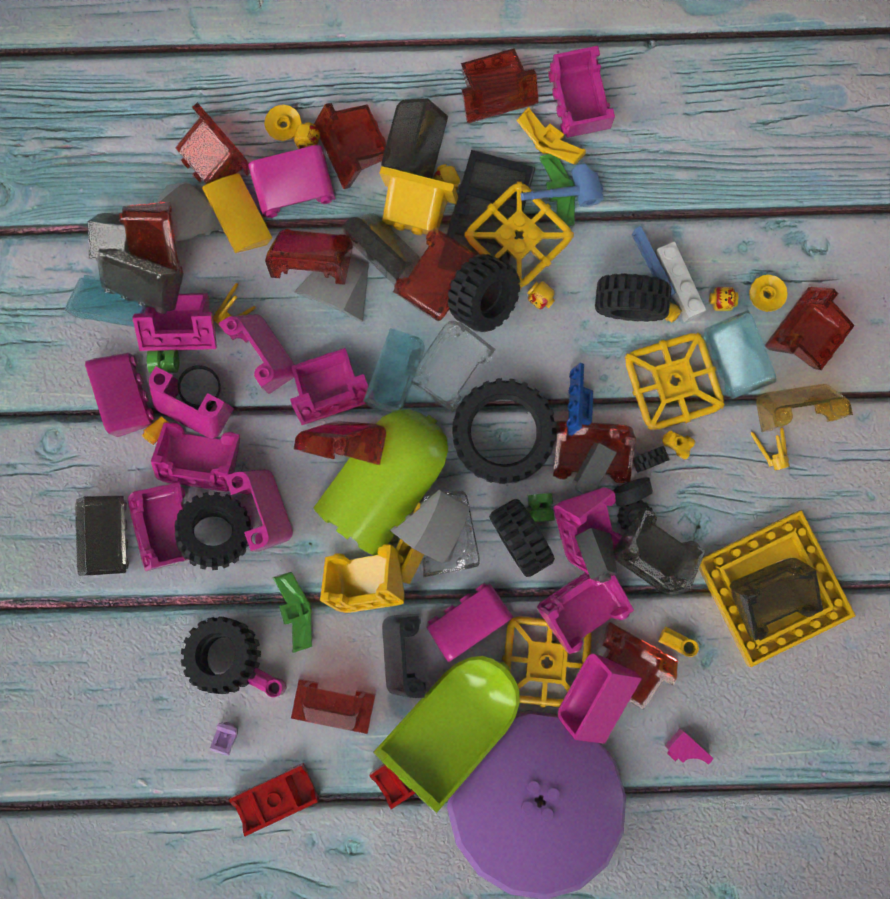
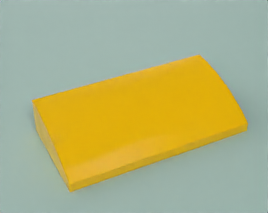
[202,173,272,253]

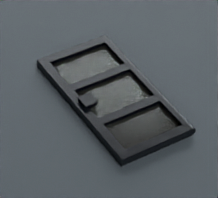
[438,150,536,272]

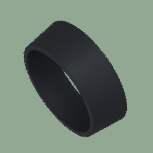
[612,477,653,506]

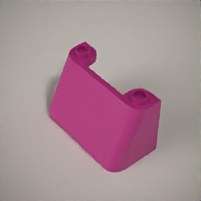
[248,145,336,218]
[219,314,295,394]
[151,423,240,492]
[128,482,189,571]
[554,487,626,574]
[537,572,634,654]

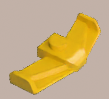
[516,106,586,165]

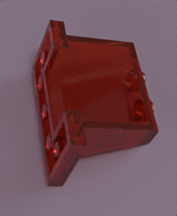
[461,48,539,123]
[175,102,250,185]
[314,103,390,189]
[765,287,855,370]
[602,622,678,710]
[291,679,376,734]

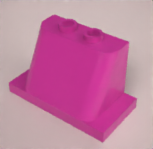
[132,293,217,351]
[290,348,374,425]

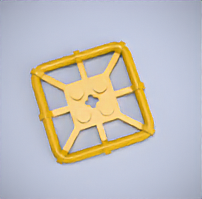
[464,181,574,289]
[625,332,725,430]
[502,616,592,708]

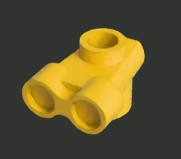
[662,431,695,460]

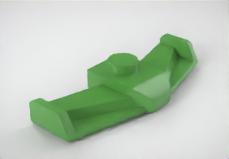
[539,154,575,229]
[272,572,312,653]

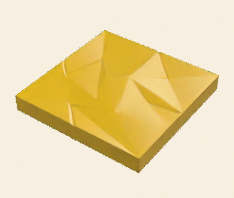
[694,510,856,667]

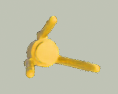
[213,283,256,326]
[750,428,790,470]

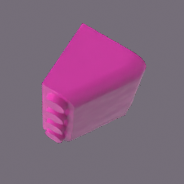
[85,353,154,437]
[426,582,513,662]
[558,654,642,744]

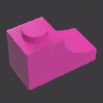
[665,729,714,765]

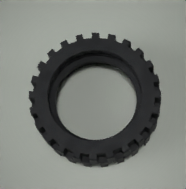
[452,378,557,484]

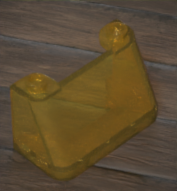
[756,384,853,432]

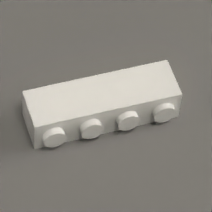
[655,242,706,323]

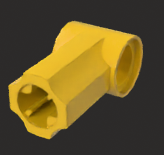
[658,626,699,657]

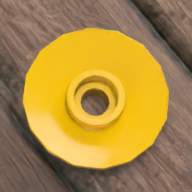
[264,105,302,141]
[749,275,788,312]

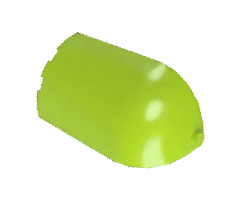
[313,409,448,556]
[373,656,520,813]

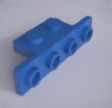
[567,363,593,436]

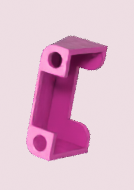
[149,366,234,438]
[225,469,293,552]

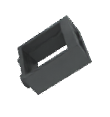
[572,442,617,494]

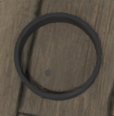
[178,365,221,408]

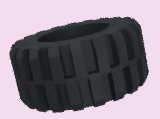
[448,254,520,332]
[595,273,672,322]
[175,492,251,570]
[489,499,555,577]
[181,616,261,694]

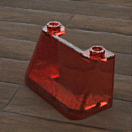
[119,202,184,286]
[393,228,477,321]
[265,229,353,285]
[294,421,386,465]
[553,421,636,483]

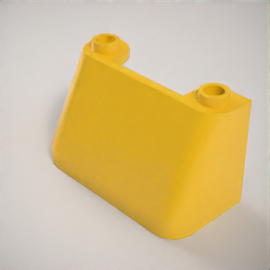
[320,544,405,613]

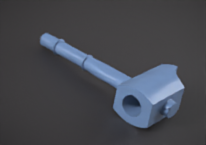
[521,164,604,207]

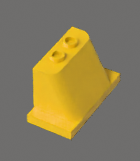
[379,166,458,237]

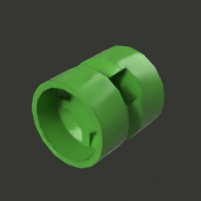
[147,350,180,373]
[527,493,555,522]

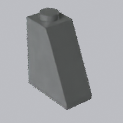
[575,528,617,583]

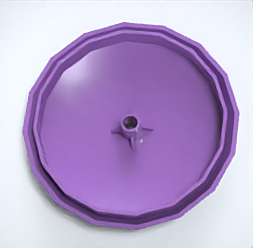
[447,710,626,899]

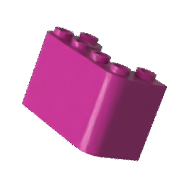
[548,45,615,138]

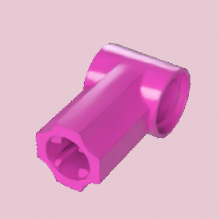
[247,668,286,697]

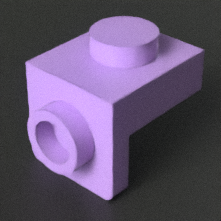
[210,722,237,756]

